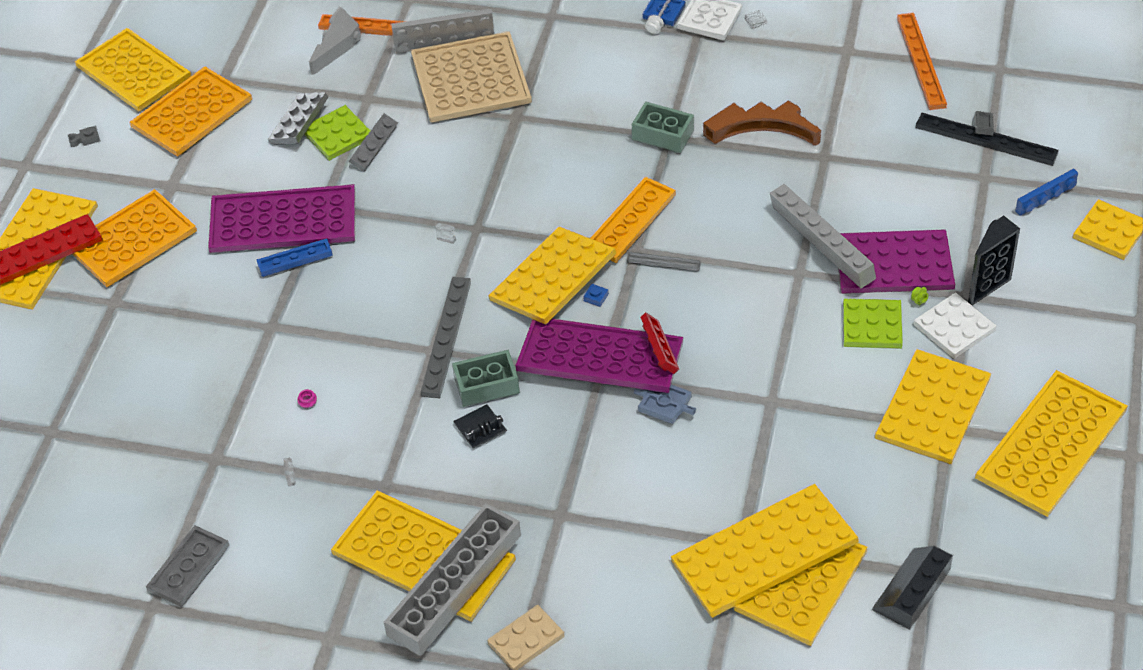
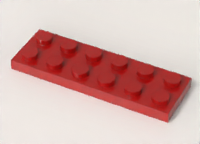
[0,214,103,285]

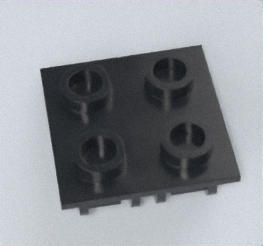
[453,404,507,448]

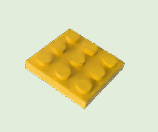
[1073,199,1143,260]

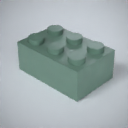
[631,101,694,153]
[452,349,520,407]

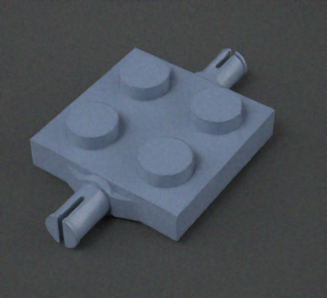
[634,385,696,424]

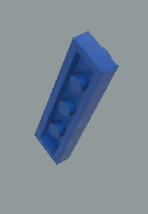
[1015,168,1078,216]
[256,239,333,277]

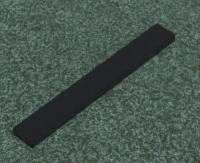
[915,112,1059,166]

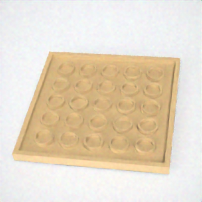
[411,31,532,123]

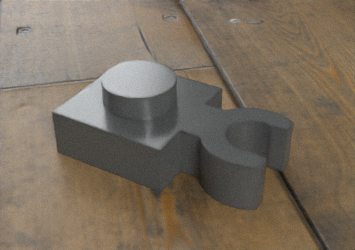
[68,126,101,147]

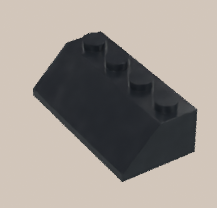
[872,546,953,630]

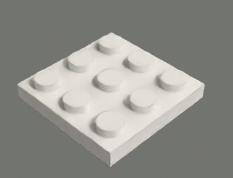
[677,0,742,41]
[913,292,996,359]

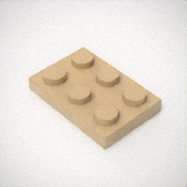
[487,605,565,670]

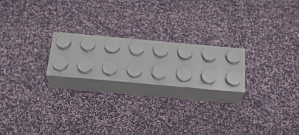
[384,503,521,656]

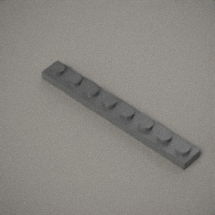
[421,277,471,399]

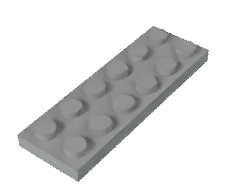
[391,9,494,53]

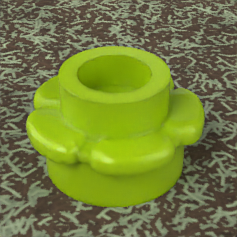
[911,287,929,305]

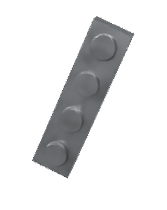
[348,113,398,172]

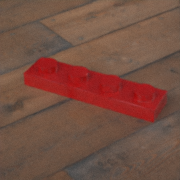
[640,312,679,374]

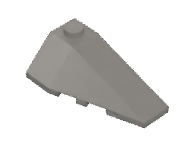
[309,7,361,75]

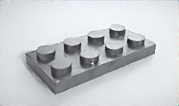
[268,92,329,144]
[146,525,229,607]

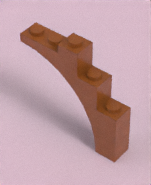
[703,100,821,146]

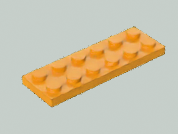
[590,177,676,263]

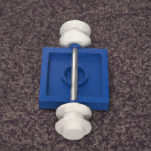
[642,0,686,34]

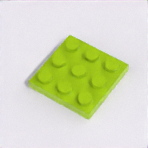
[304,105,371,161]
[843,298,903,349]

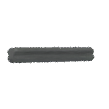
[627,252,701,271]

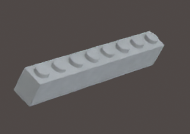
[770,184,876,288]

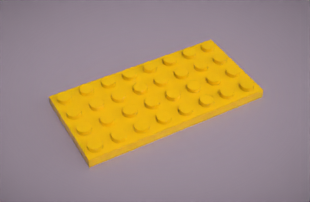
[0,188,98,310]
[975,370,1128,517]
[671,484,859,618]
[331,490,516,622]

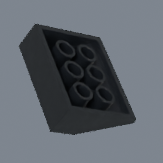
[968,215,1020,306]

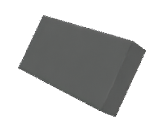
[974,111,994,136]

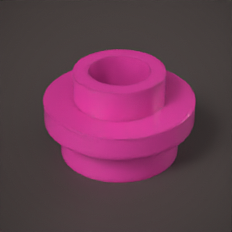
[297,389,317,408]

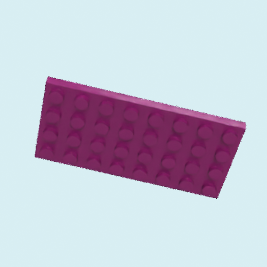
[208,184,355,253]
[515,319,684,393]

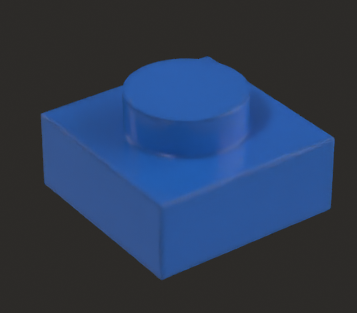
[583,284,609,307]

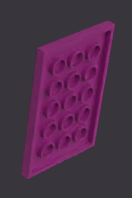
[838,229,955,294]

